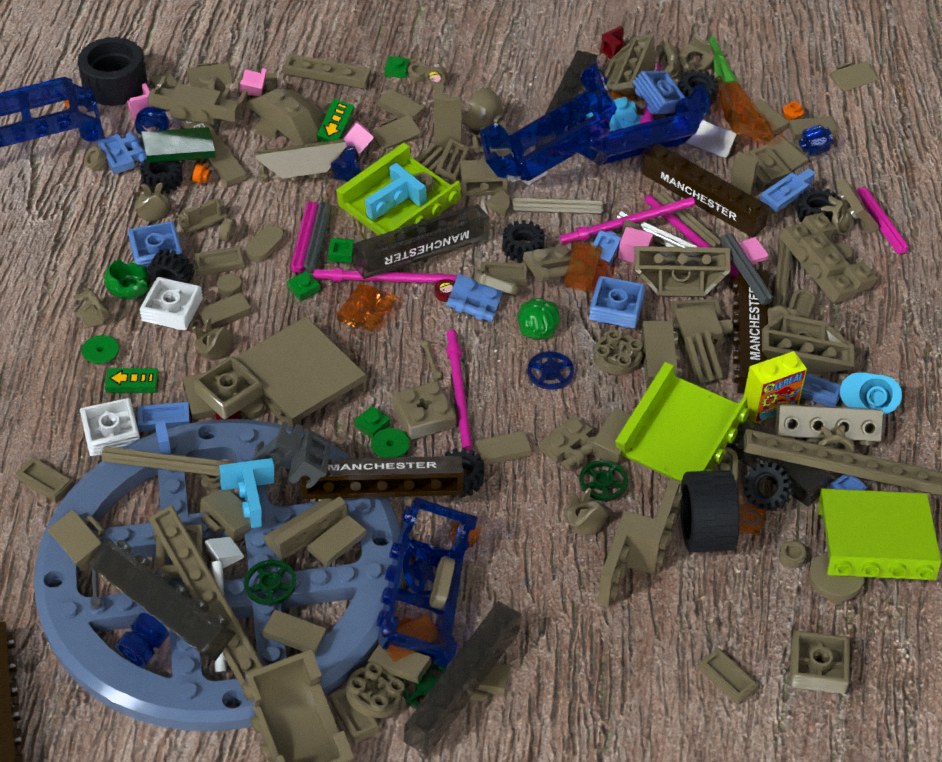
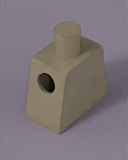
[672,308,733,359]

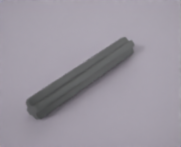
[303,201,331,274]
[721,233,773,306]

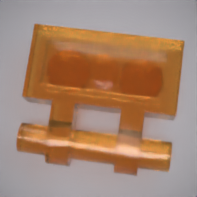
[337,283,396,332]

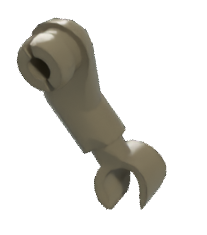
[657,41,680,78]

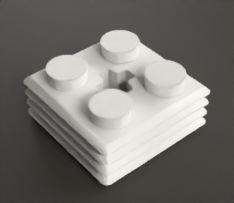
[139,277,203,330]
[80,398,140,456]

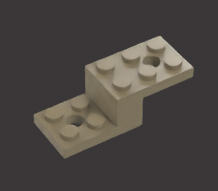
[597,479,683,608]

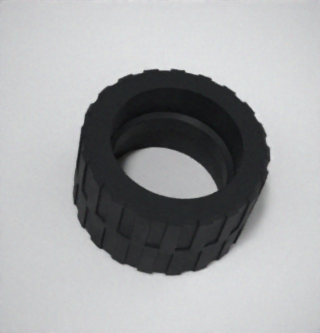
[77,37,148,106]
[681,470,740,552]

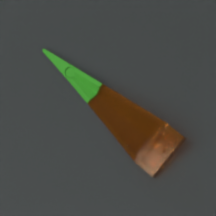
[709,35,774,142]

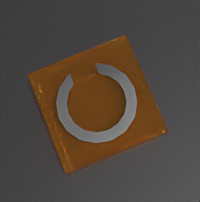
[739,504,766,536]

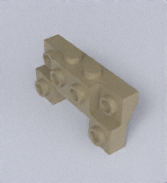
[148,76,248,125]
[779,213,878,304]

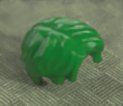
[104,259,150,300]
[517,298,560,339]

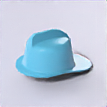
[840,372,902,414]

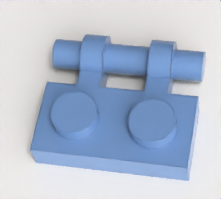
[97,132,146,174]
[446,274,503,322]

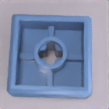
[633,71,688,115]
[128,221,182,272]
[589,276,646,328]

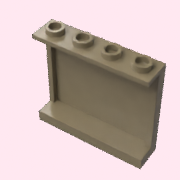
[234,317,367,428]

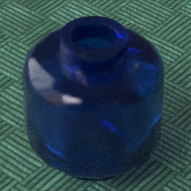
[798,124,834,157]

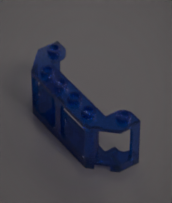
[479,62,617,181]
[0,76,105,148]
[566,84,711,166]
[376,497,477,668]

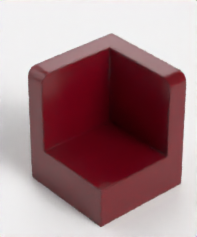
[601,26,628,60]

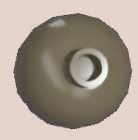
[462,87,503,132]

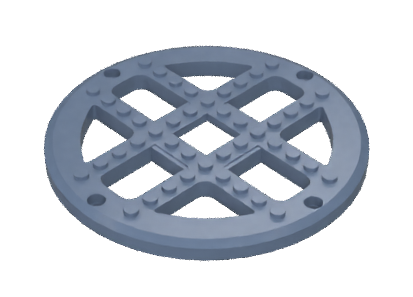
[34,419,404,732]

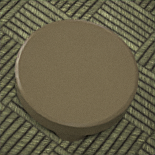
[594,329,643,375]
[808,551,865,605]
[345,662,405,718]

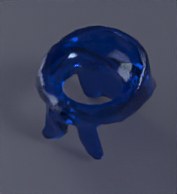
[135,107,170,145]
[330,145,361,182]

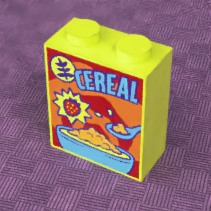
[744,351,807,423]

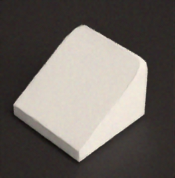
[205,537,244,568]

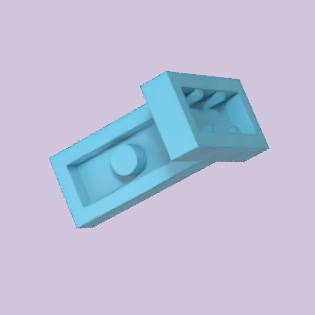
[365,163,427,220]
[219,458,274,528]

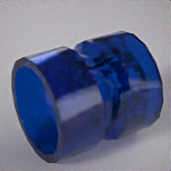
[115,613,170,667]

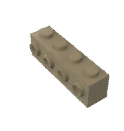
[775,403,883,445]

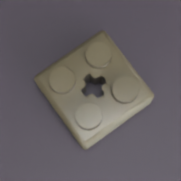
[193,356,263,419]
[392,381,456,440]
[790,631,850,694]

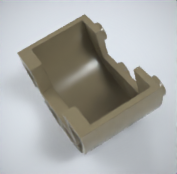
[241,649,354,762]

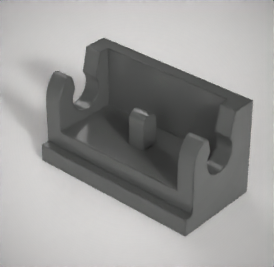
[251,421,304,471]
[288,429,331,488]

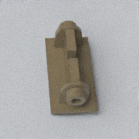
[176,198,228,234]

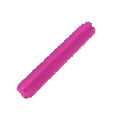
[856,186,909,255]
[291,201,318,273]

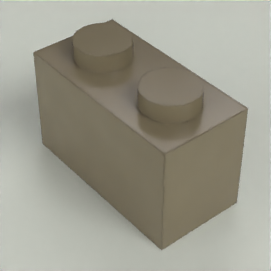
[460,159,508,196]

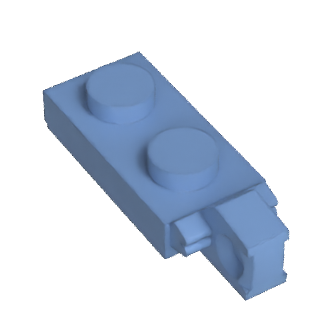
[760,168,815,213]

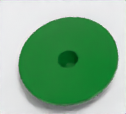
[82,335,119,364]
[371,428,409,458]

